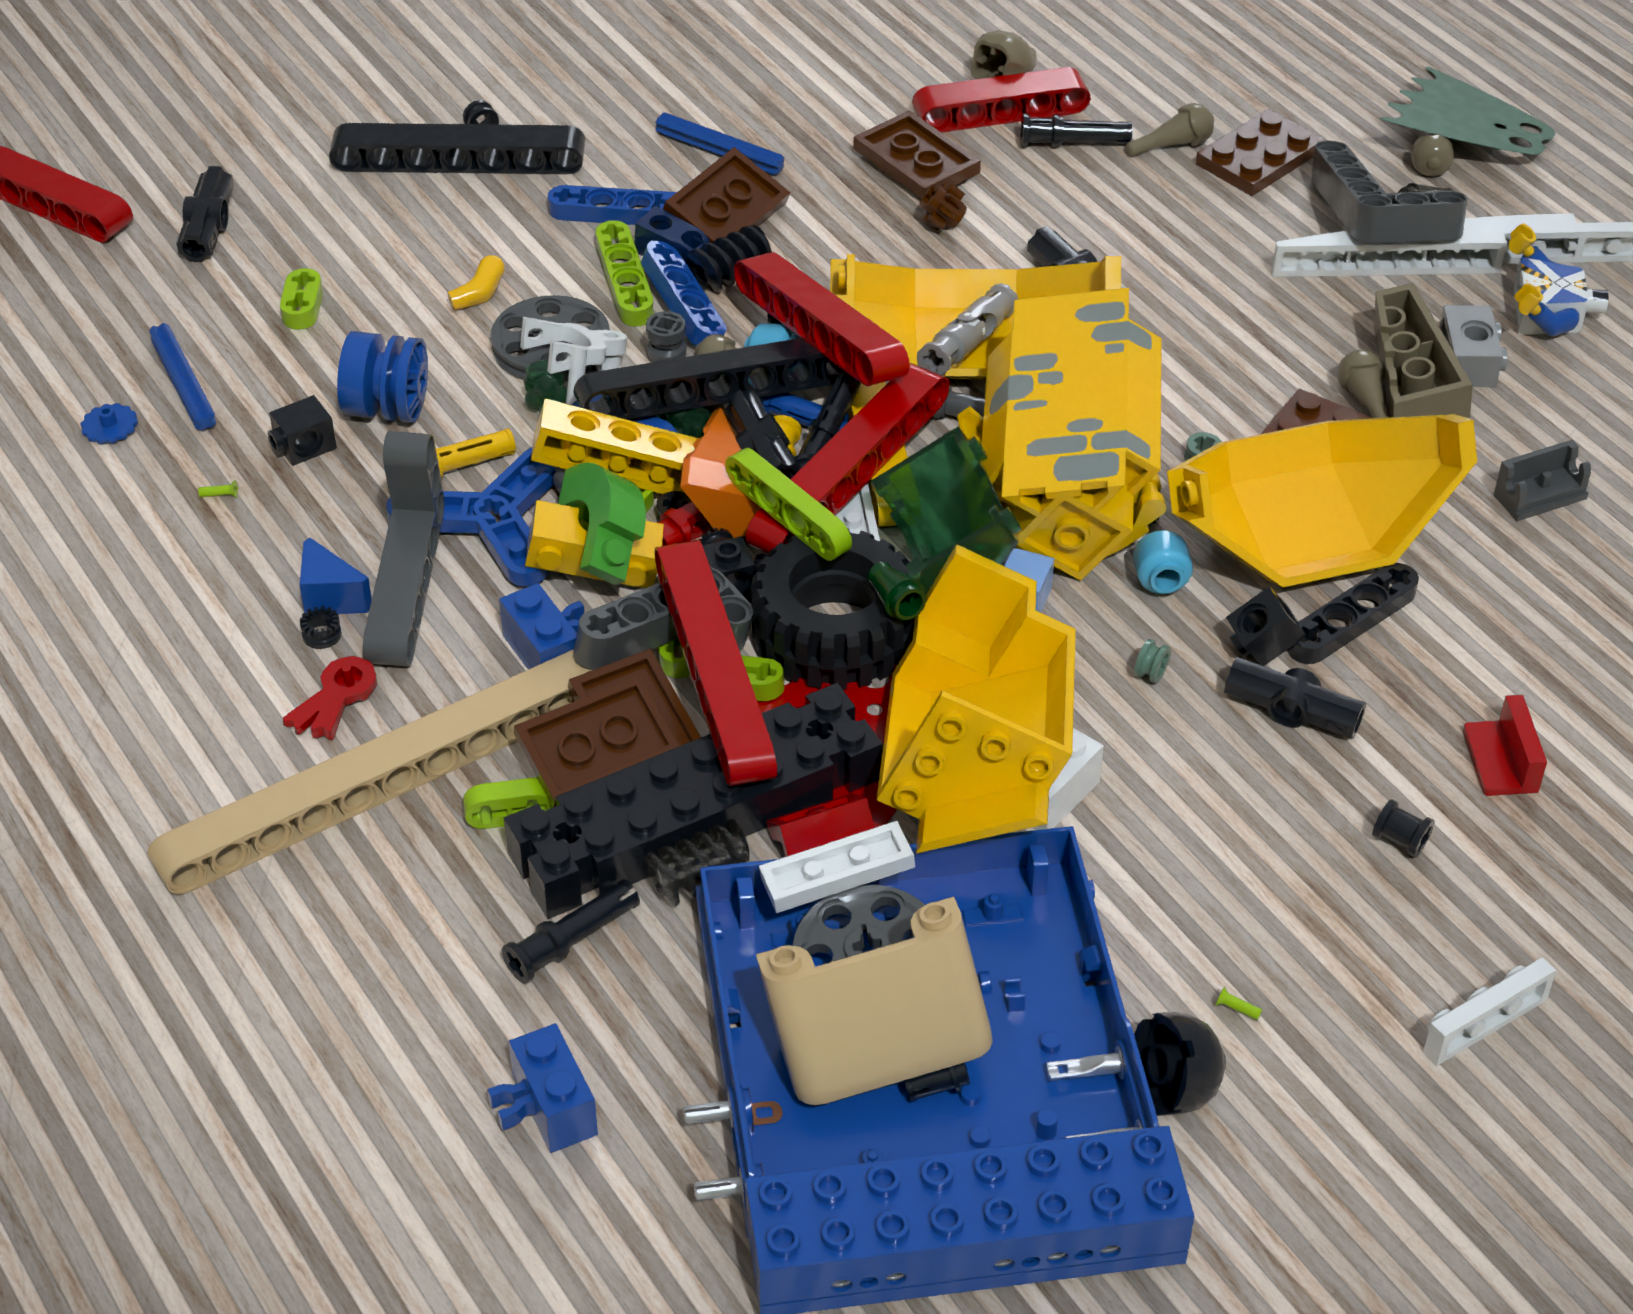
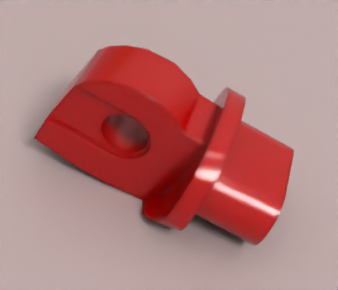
[657,502,710,546]

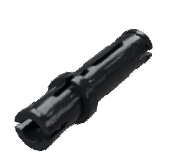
[798,369,862,455]

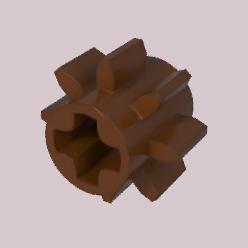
[920,183,967,230]

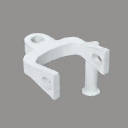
[520,317,627,405]

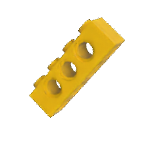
[531,399,698,494]

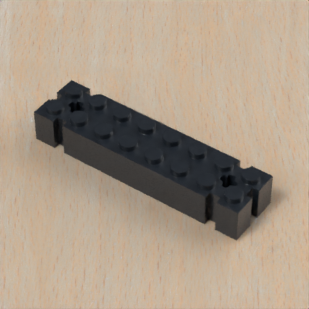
[503,683,883,919]

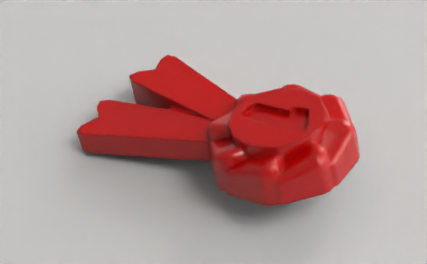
[282,656,377,740]

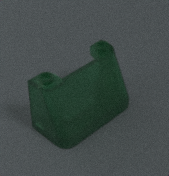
[871,426,1022,595]

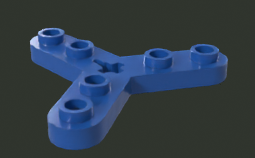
[386,447,555,586]

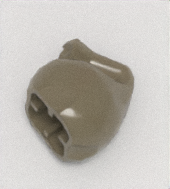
[971,30,1037,79]

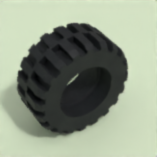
[751,528,919,690]

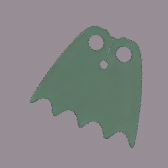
[1380,67,1555,155]

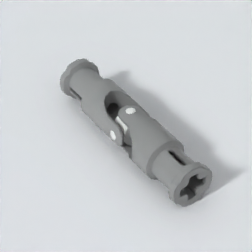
[917,283,1018,376]

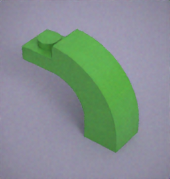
[558,462,646,585]

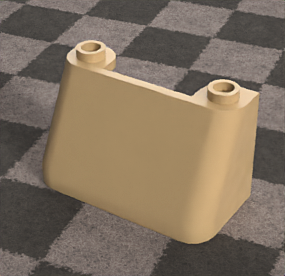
[756,897,993,1105]

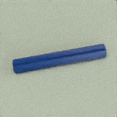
[655,112,784,175]
[149,323,217,431]

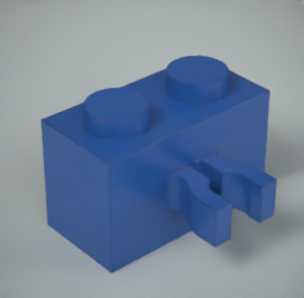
[499,583,584,669]
[487,1023,598,1153]

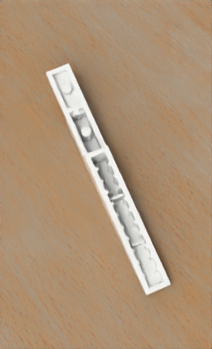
[1271,213,1633,277]

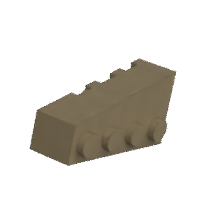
[1374,283,1473,419]

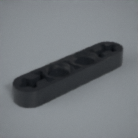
[1287,563,1419,664]

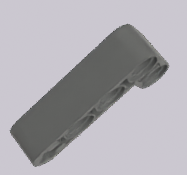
[573,567,753,670]

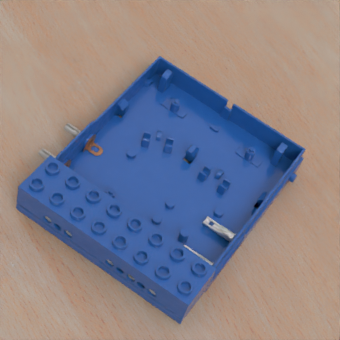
[683,826,1195,1314]

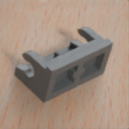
[1493,440,1591,522]

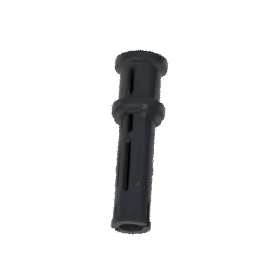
[1020,113,1132,148]
[502,879,640,983]

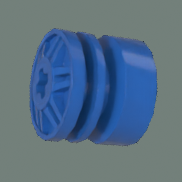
[337,331,428,422]

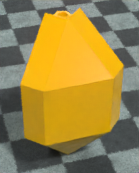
[830,254,1122,380]
[1167,414,1477,587]

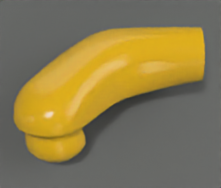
[447,255,505,310]

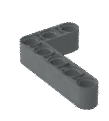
[1311,141,1468,243]
[363,431,444,666]

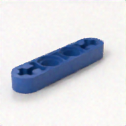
[548,185,677,225]
[641,241,727,346]

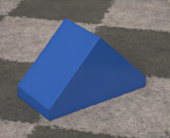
[299,538,372,614]

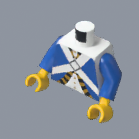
[1509,223,1609,336]

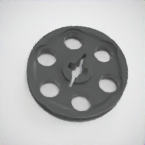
[491,295,610,383]
[793,885,925,962]

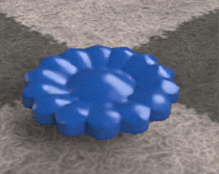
[80,403,138,444]

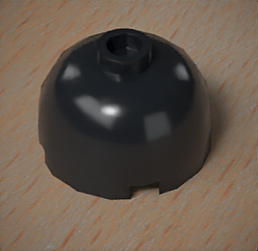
[1134,1012,1226,1116]

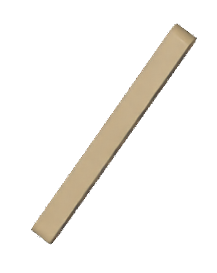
[147,649,592,894]

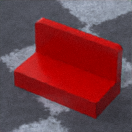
[1463,695,1547,796]
[767,793,875,857]

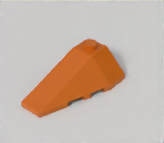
[680,408,761,538]

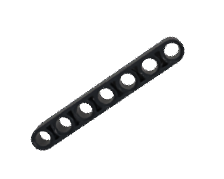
[329,123,586,174]
[573,338,842,420]

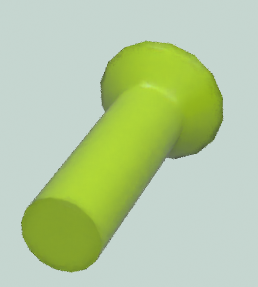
[198,480,238,498]
[1215,986,1262,1021]

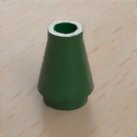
[868,562,926,620]

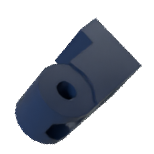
[635,206,710,264]

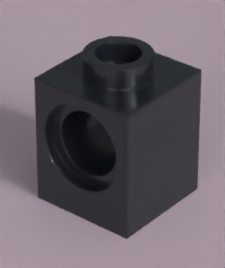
[267,395,337,466]
[702,536,756,603]
[1226,586,1307,666]

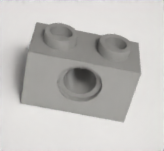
[1439,305,1507,387]

